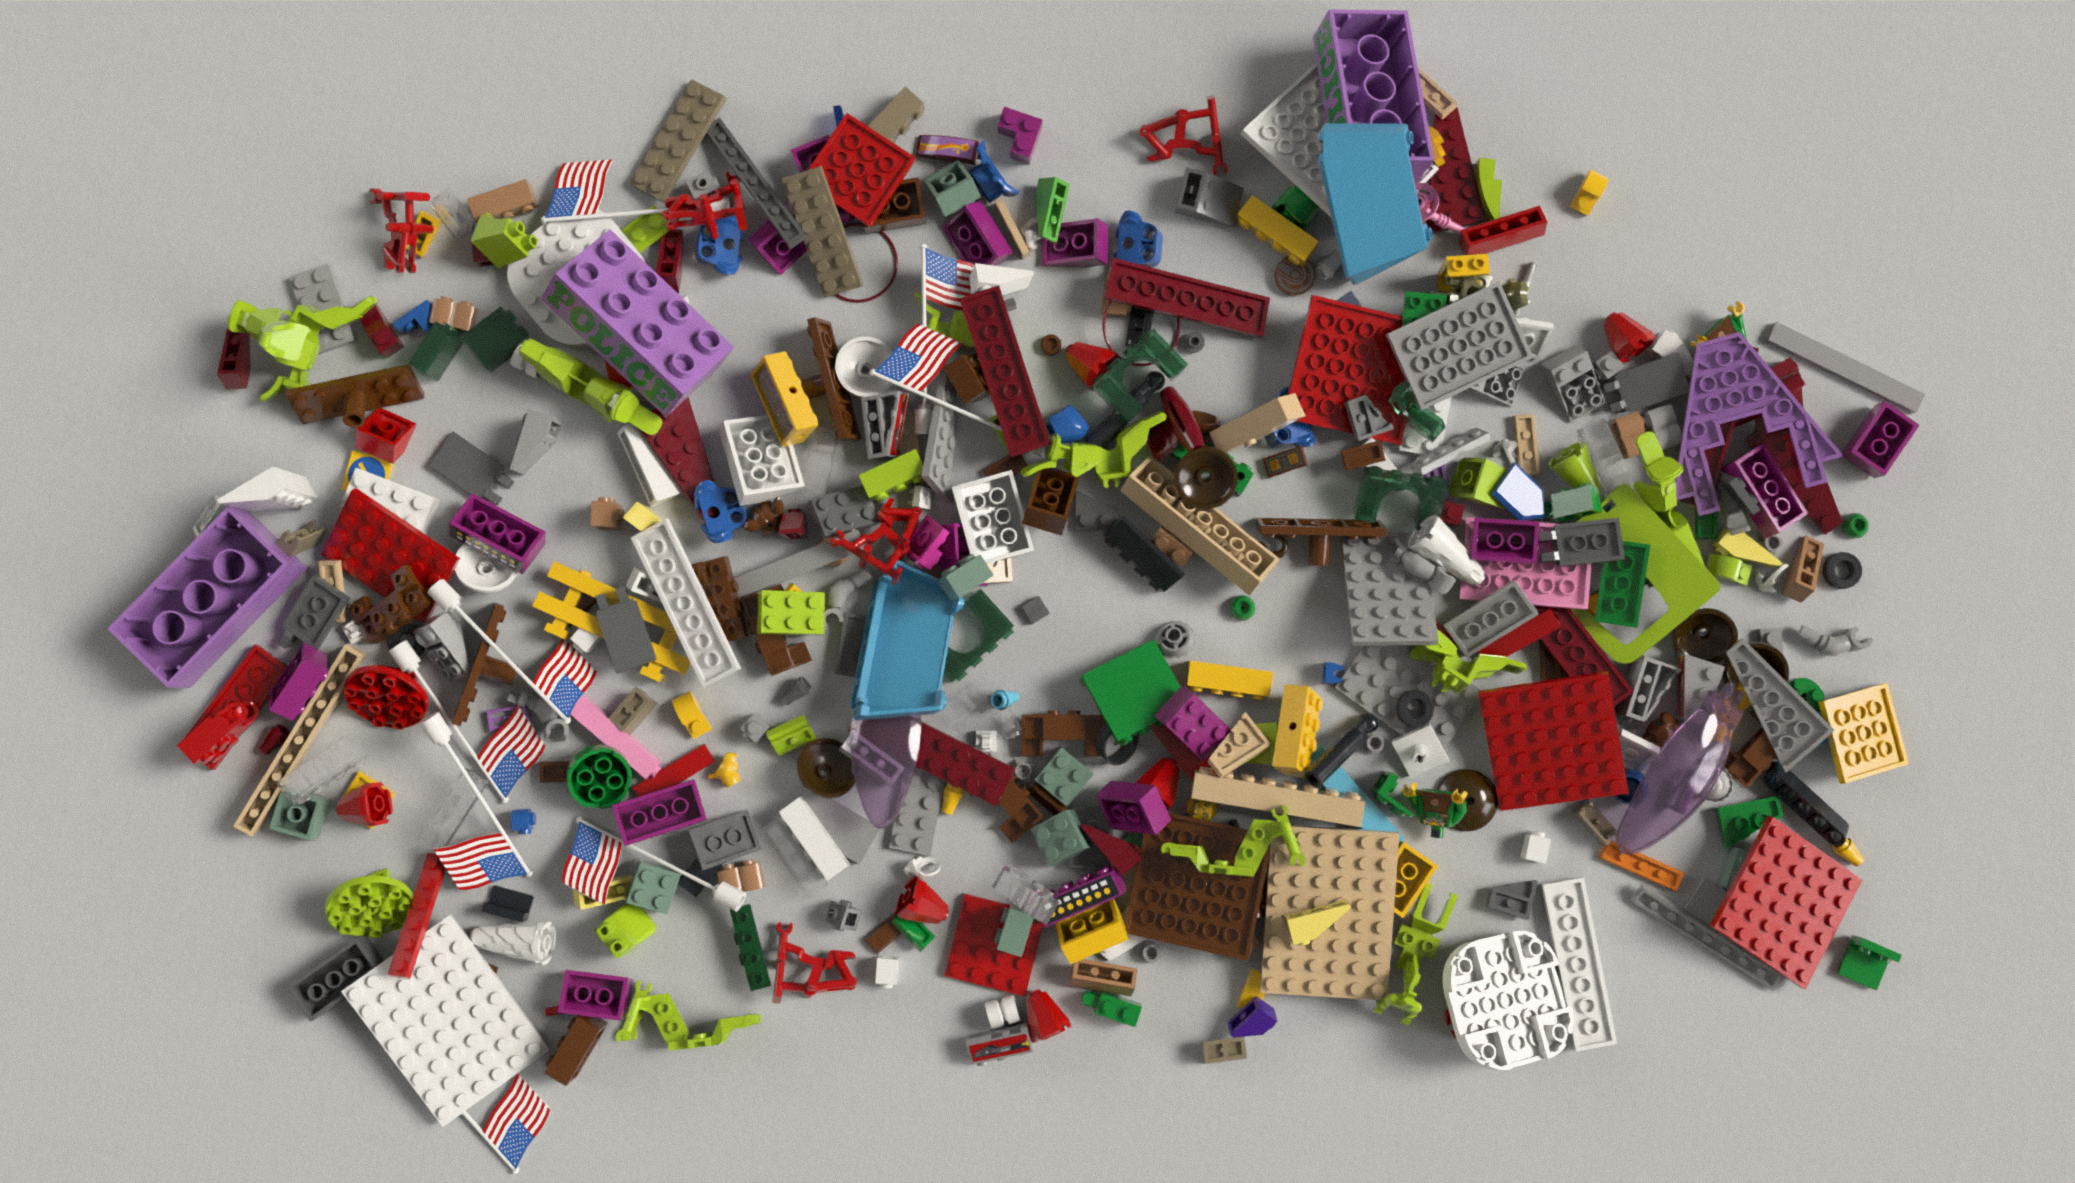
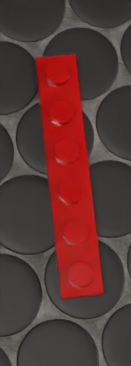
[387,853,446,979]

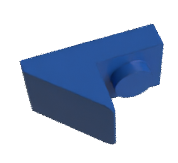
[393,300,433,335]

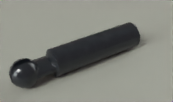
[1084,371,1165,449]
[1304,713,1378,788]

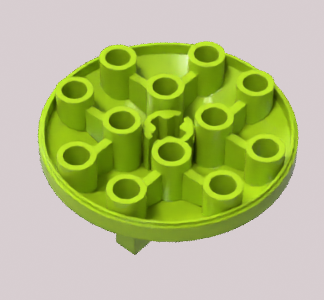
[325,868,413,938]

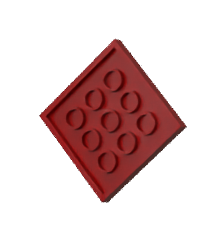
[808,113,916,228]
[944,893,1043,996]

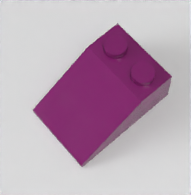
[1042,218,1108,267]

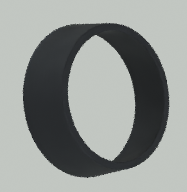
[1096,724,1139,765]

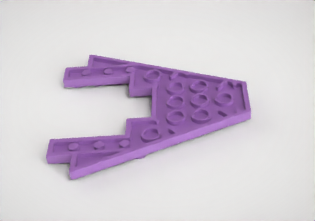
[1675,332,1842,516]

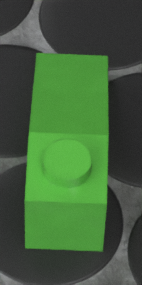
[1035,177,1070,243]

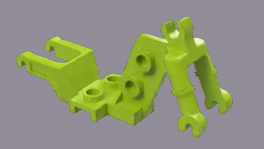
[1161,805,1306,877]
[1373,882,1458,1026]
[616,980,762,1051]

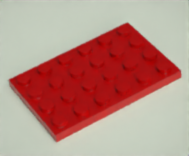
[321,488,461,623]

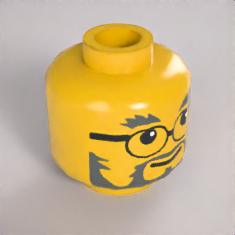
[1186,798,1217,821]

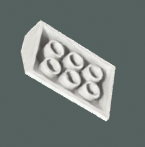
[719,415,804,506]
[217,467,317,512]
[952,470,1035,564]

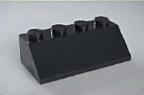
[1103,516,1185,592]

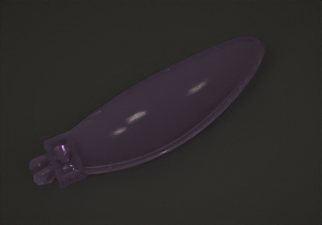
[1616,683,1744,855]
[850,709,921,829]

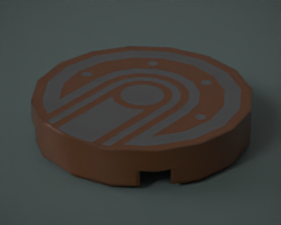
[1274,256,1316,296]

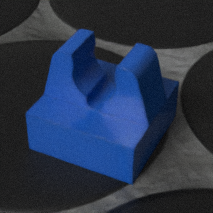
[1322,662,1344,684]

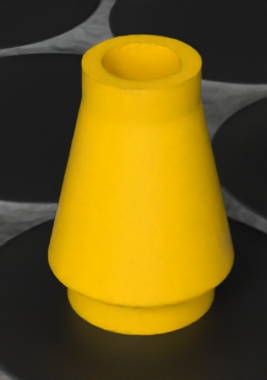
[941,783,964,815]
[1832,838,1864,866]

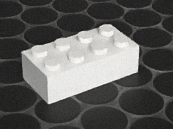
[340,468,441,535]

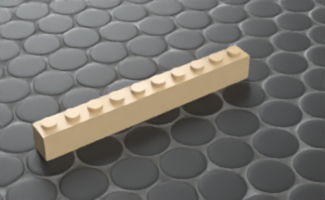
[233,643,368,837]

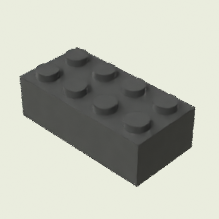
[287,935,383,1022]

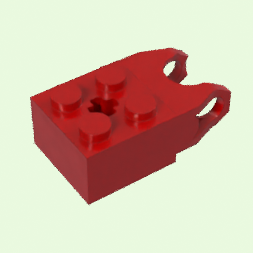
[177,702,260,764]

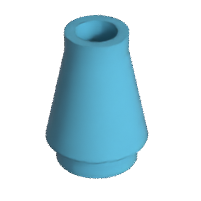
[990,690,1019,710]

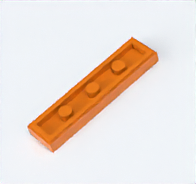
[1598,840,1685,892]

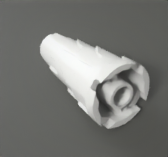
[1408,515,1485,586]
[469,921,556,965]

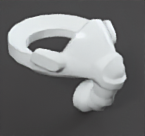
[1021,217,1042,250]
[1492,439,1517,465]
[1755,563,1789,593]
[904,856,941,879]

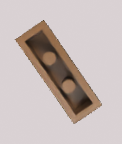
[467,179,538,223]
[1069,959,1137,996]

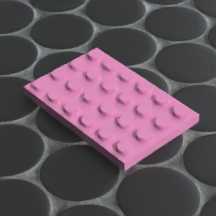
[1459,517,1591,610]

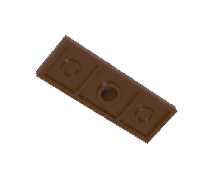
[800,317,862,442]
[285,364,425,428]
[1256,517,1387,566]
[452,602,518,726]

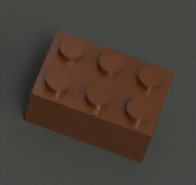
[864,177,927,234]
[1022,468,1079,536]
[544,1015,608,1086]

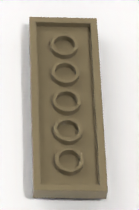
[629,79,726,203]
[782,165,864,298]

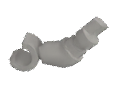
[1715,480,1751,536]
[1394,538,1456,594]
[824,568,873,629]
[1799,625,1873,656]
[507,691,569,742]

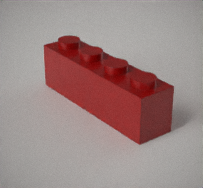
[1459,205,1548,255]

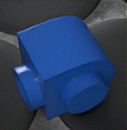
[511,808,536,835]

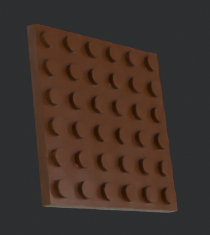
[1125,812,1271,961]

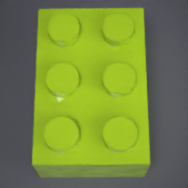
[859,449,925,502]
[757,590,825,636]

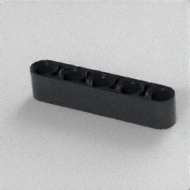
[1763,762,1849,846]

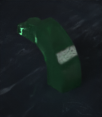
[1388,380,1446,443]

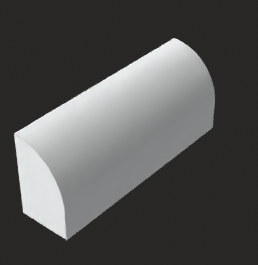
[618,424,683,507]

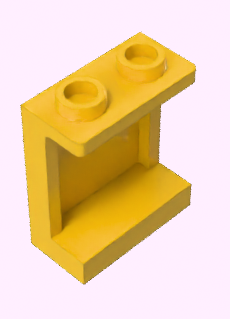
[1436,254,1490,293]

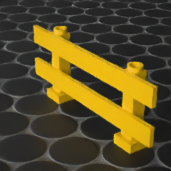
[532,561,691,683]

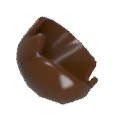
[1192,410,1221,437]

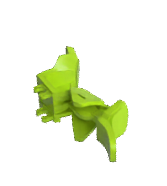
[914,291,975,349]
[258,296,378,402]
[227,300,311,361]
[518,338,662,435]
[1020,411,1166,488]
[1633,432,1705,566]
[1410,629,1527,693]

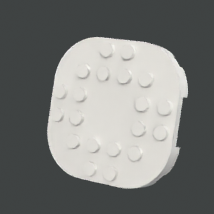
[507,210,647,347]
[1443,931,1573,1070]

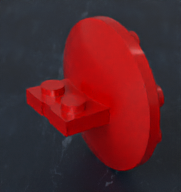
[343,665,429,730]

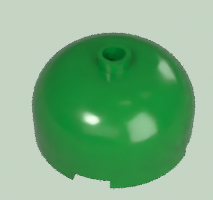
[566,744,632,809]

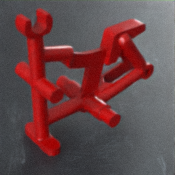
[1139,95,1228,175]
[662,172,747,239]
[369,188,434,273]
[829,498,922,586]
[772,922,857,1004]

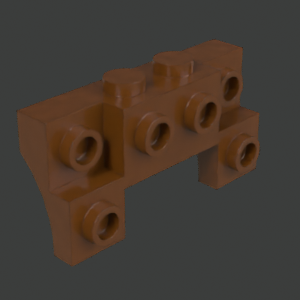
[691,556,749,642]
[349,565,433,644]
[741,584,812,676]
[1022,710,1106,756]
[1709,710,1777,788]
[969,753,1044,843]

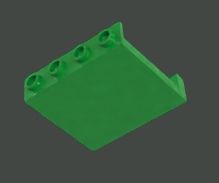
[1079,640,1181,746]

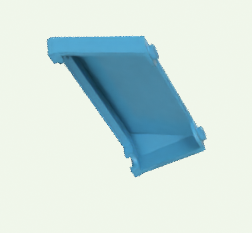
[1319,123,1432,285]
[850,556,964,720]

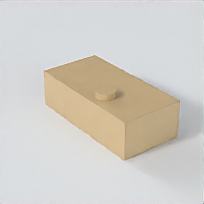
[1210,393,1305,453]

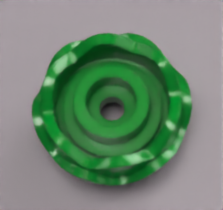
[1842,513,1869,538]
[1229,595,1255,621]

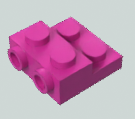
[906,515,949,570]

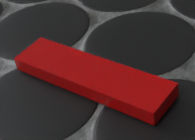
[1478,608,1561,657]
[633,744,716,797]

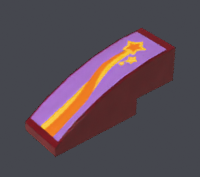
[916,135,979,165]

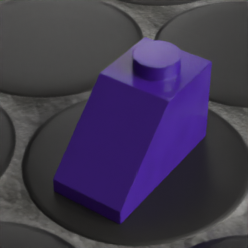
[1228,996,1278,1038]

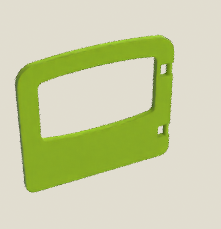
[1571,484,1720,664]

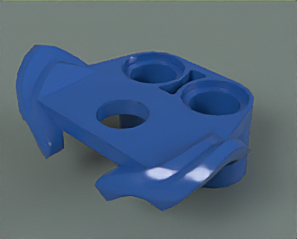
[969,141,1019,203]
[1114,210,1163,267]
[695,215,744,275]
[1265,387,1315,449]
[694,480,746,543]

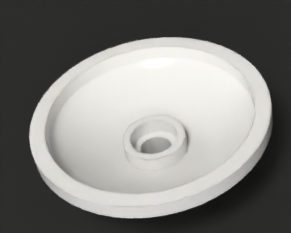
[835,337,893,397]
[455,544,518,593]

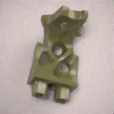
[1445,275,1530,313]

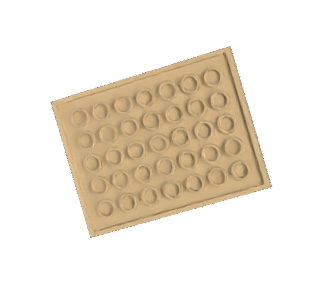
[1260,825,1399,1000]

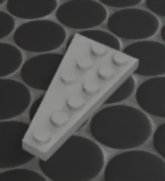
[921,364,956,503]
[1726,638,1835,772]

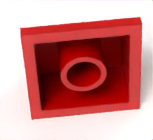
[355,408,416,464]

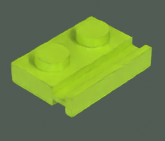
[622,205,670,253]
[766,715,817,756]

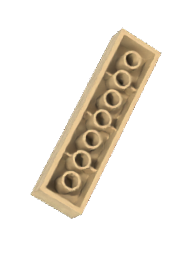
[1120,455,1280,596]
[1191,766,1365,827]

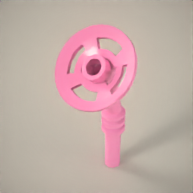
[1415,183,1466,234]

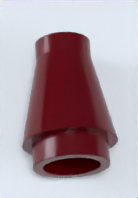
[259,724,290,755]

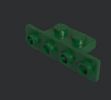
[730,904,771,991]

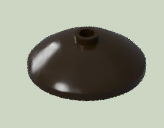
[1174,447,1238,509]
[1672,608,1738,663]
[1723,642,1789,691]
[797,738,858,799]
[1437,769,1498,832]

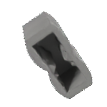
[1642,404,1682,450]

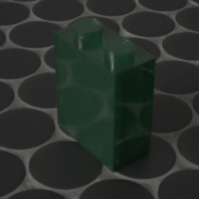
[461,306,530,372]
[408,321,465,381]

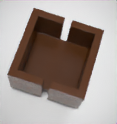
[944,353,990,404]

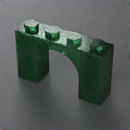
[1093,328,1188,424]
[1353,466,1449,530]
[944,589,1014,682]

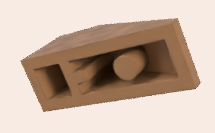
[1782,535,1824,603]

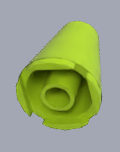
[1549,441,1602,494]

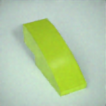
[1475,158,1502,221]

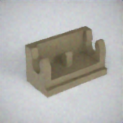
[275,520,327,557]
[608,687,658,735]
[1572,799,1619,845]
[1202,1037,1247,1064]

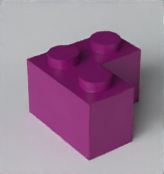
[997,106,1043,165]

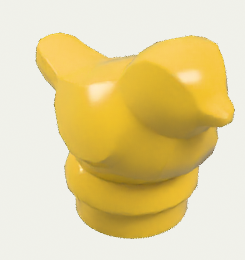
[707,752,741,788]

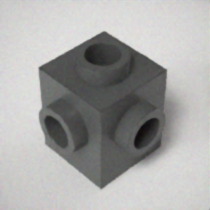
[825,899,862,931]

